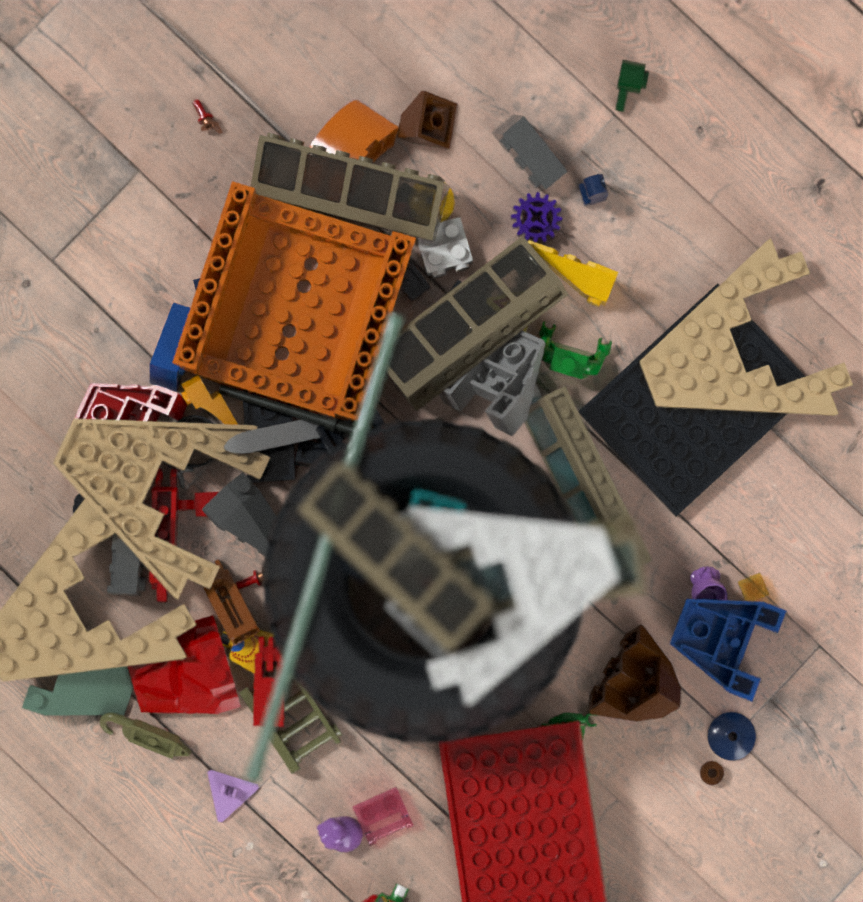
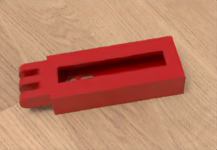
[253,636,285,727]

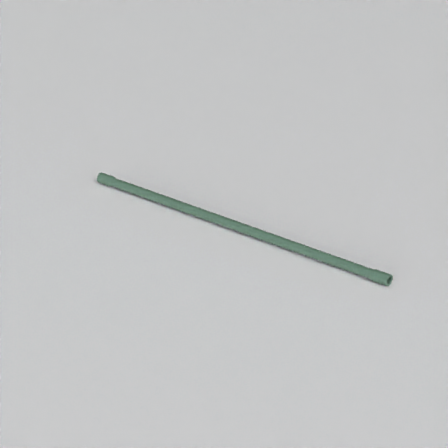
[244,314,404,783]

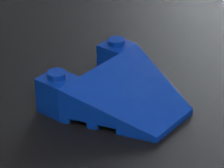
[670,599,787,701]

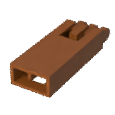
[202,559,261,646]

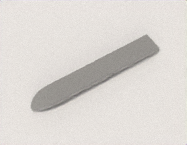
[224,415,326,454]

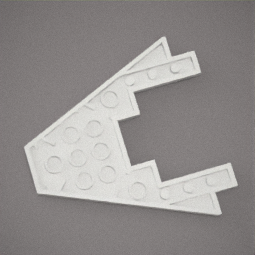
[391,508,619,704]

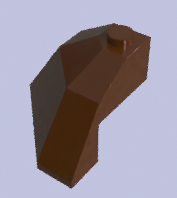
[588,624,681,722]

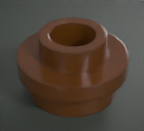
[700,761,724,785]

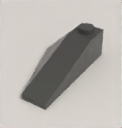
[202,472,277,556]

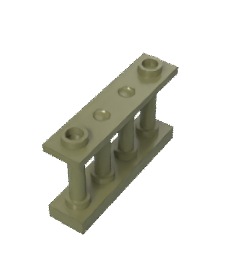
[239,674,342,774]

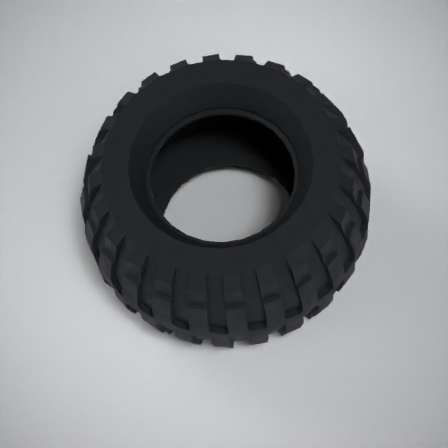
[262,418,584,743]

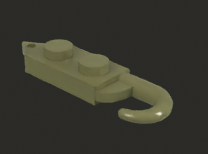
[100,712,192,759]

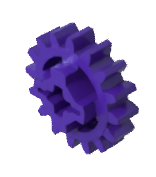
[511,192,562,243]

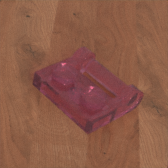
[352,787,414,846]

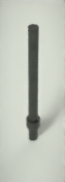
[219,384,355,435]

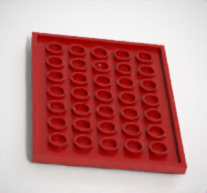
[439,721,607,902]

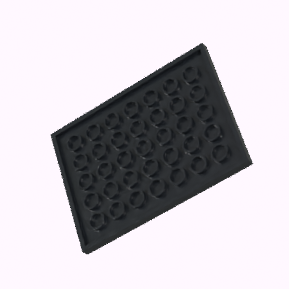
[578,283,806,517]

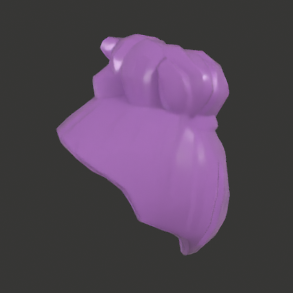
[690,566,728,600]
[317,816,363,853]

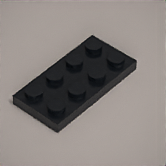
[243,389,295,483]

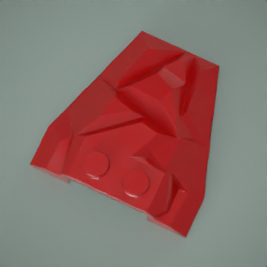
[127,615,241,714]

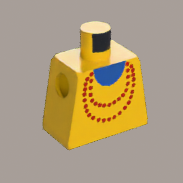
[221,630,275,673]

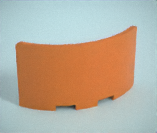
[303,100,399,203]

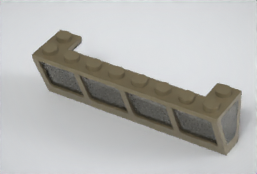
[251,132,450,242]
[385,236,568,411]
[298,462,492,653]

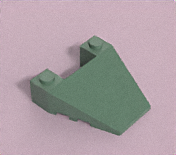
[22,630,134,716]

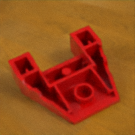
[74,383,187,487]

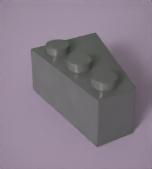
[107,534,146,596]

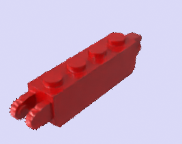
[149,469,179,602]

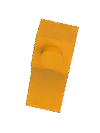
[181,375,238,425]

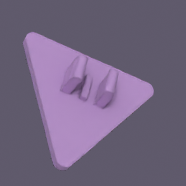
[207,770,259,822]

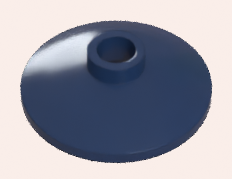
[707,712,756,761]

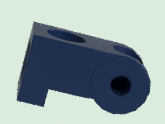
[578,174,608,206]

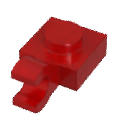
[178,492,219,517]

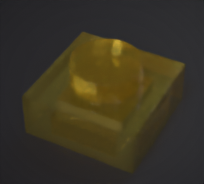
[737,573,770,601]

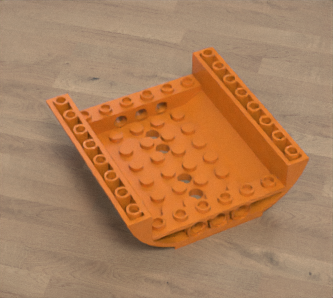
[172,181,416,421]

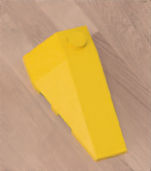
[528,240,618,307]

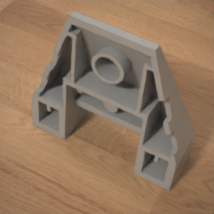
[439,331,546,436]

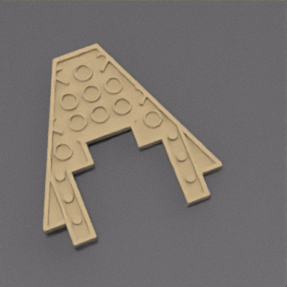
[639,239,853,416]
[53,419,270,600]
[0,499,197,682]

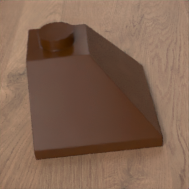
[397,91,458,149]

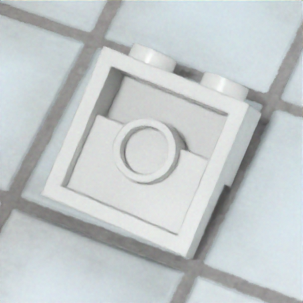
[416,217,473,278]

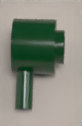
[615,59,649,112]

